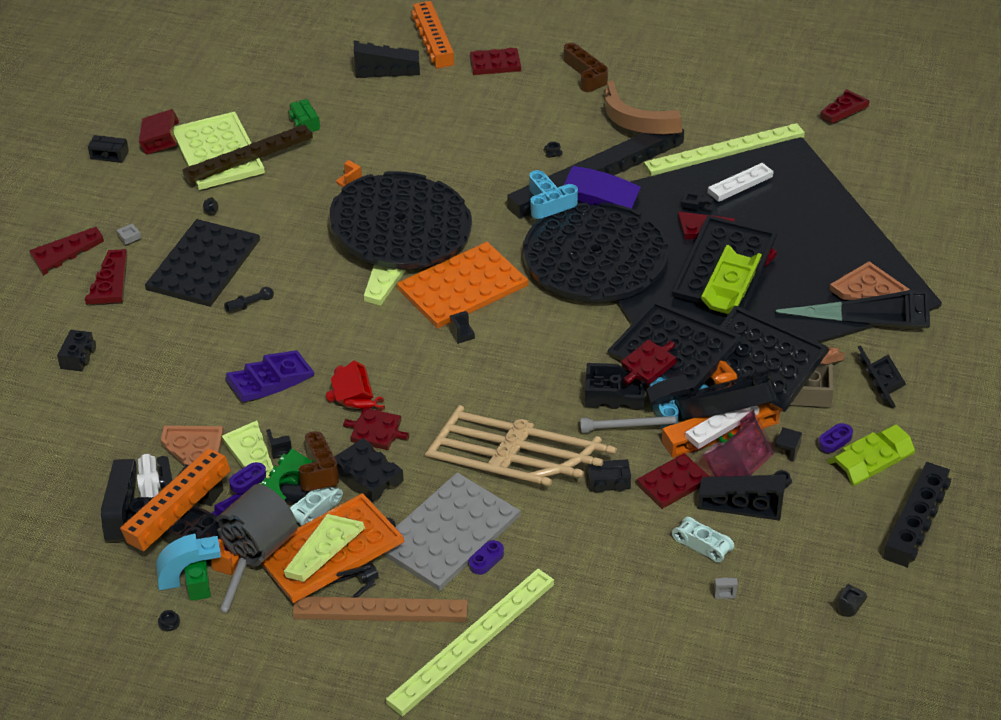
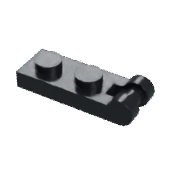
[156,456,173,489]

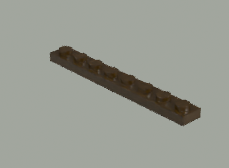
[182,124,313,184]

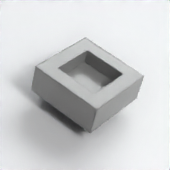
[116,224,141,245]
[714,578,738,599]

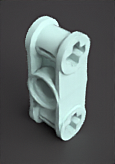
[290,486,343,526]
[672,517,734,563]

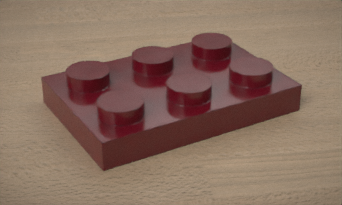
[470,48,521,75]
[636,453,710,509]

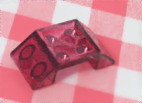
[703,410,774,477]

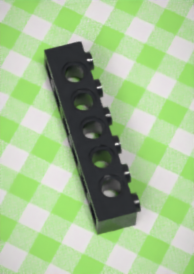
[883,461,952,568]

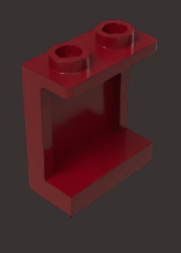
[139,109,179,155]

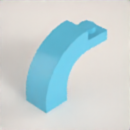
[156,534,221,590]

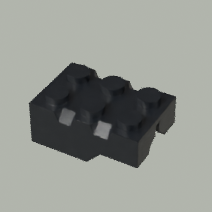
[585,363,645,409]
[334,438,404,502]

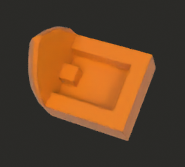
[711,361,737,385]

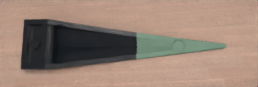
[775,290,930,329]

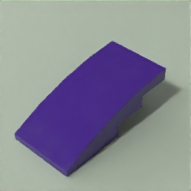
[563,166,641,209]
[225,350,315,402]

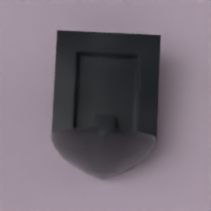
[835,584,868,617]

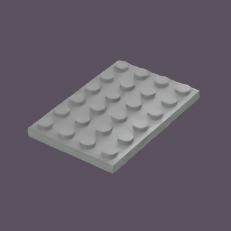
[382,473,520,591]

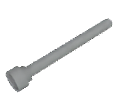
[581,416,677,434]
[221,556,247,613]

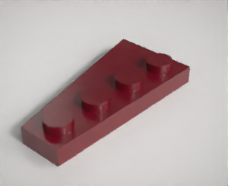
[29,227,104,276]
[85,249,127,304]

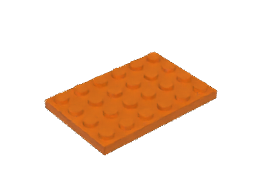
[397,242,529,329]
[261,493,405,603]

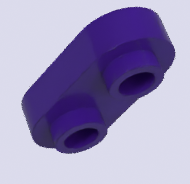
[818,423,853,453]
[229,462,266,493]
[469,540,504,575]

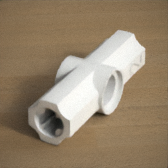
[137,454,160,497]

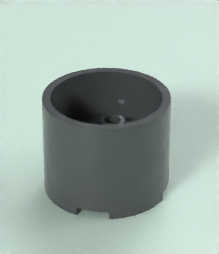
[215,484,297,566]

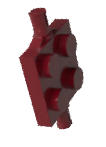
[621,339,677,385]
[343,408,409,450]

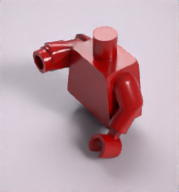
[326,360,385,411]

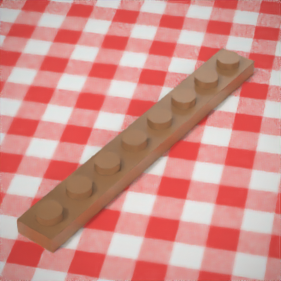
[293,597,468,622]

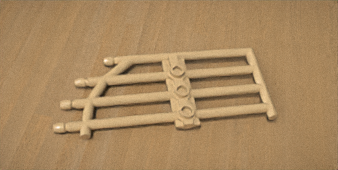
[425,405,617,486]

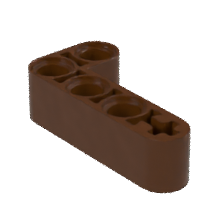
[564,43,608,92]
[299,431,339,491]

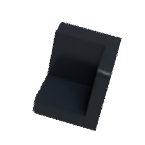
[450,311,475,344]
[776,427,802,462]
[266,429,292,459]

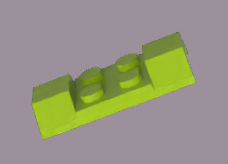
[701,245,762,314]
[827,424,915,487]

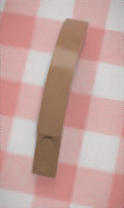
[605,81,682,134]

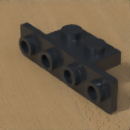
[858,345,906,408]

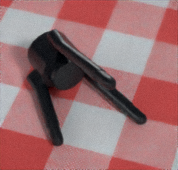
[326,563,379,598]

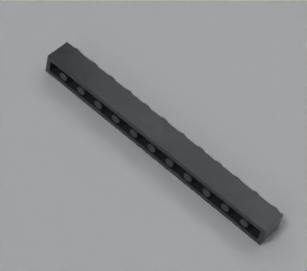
[507,128,684,219]

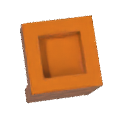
[336,160,362,187]
[211,539,240,575]

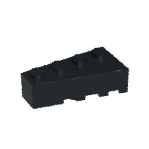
[354,40,420,78]
[698,475,786,521]

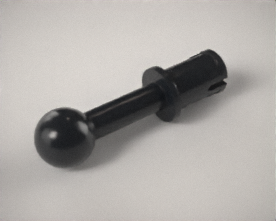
[224,287,274,313]

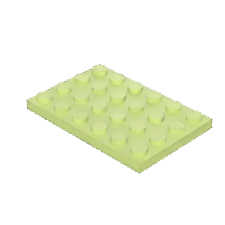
[173,112,265,190]

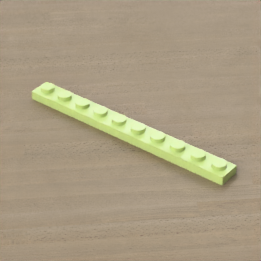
[644,123,805,176]
[386,569,554,717]

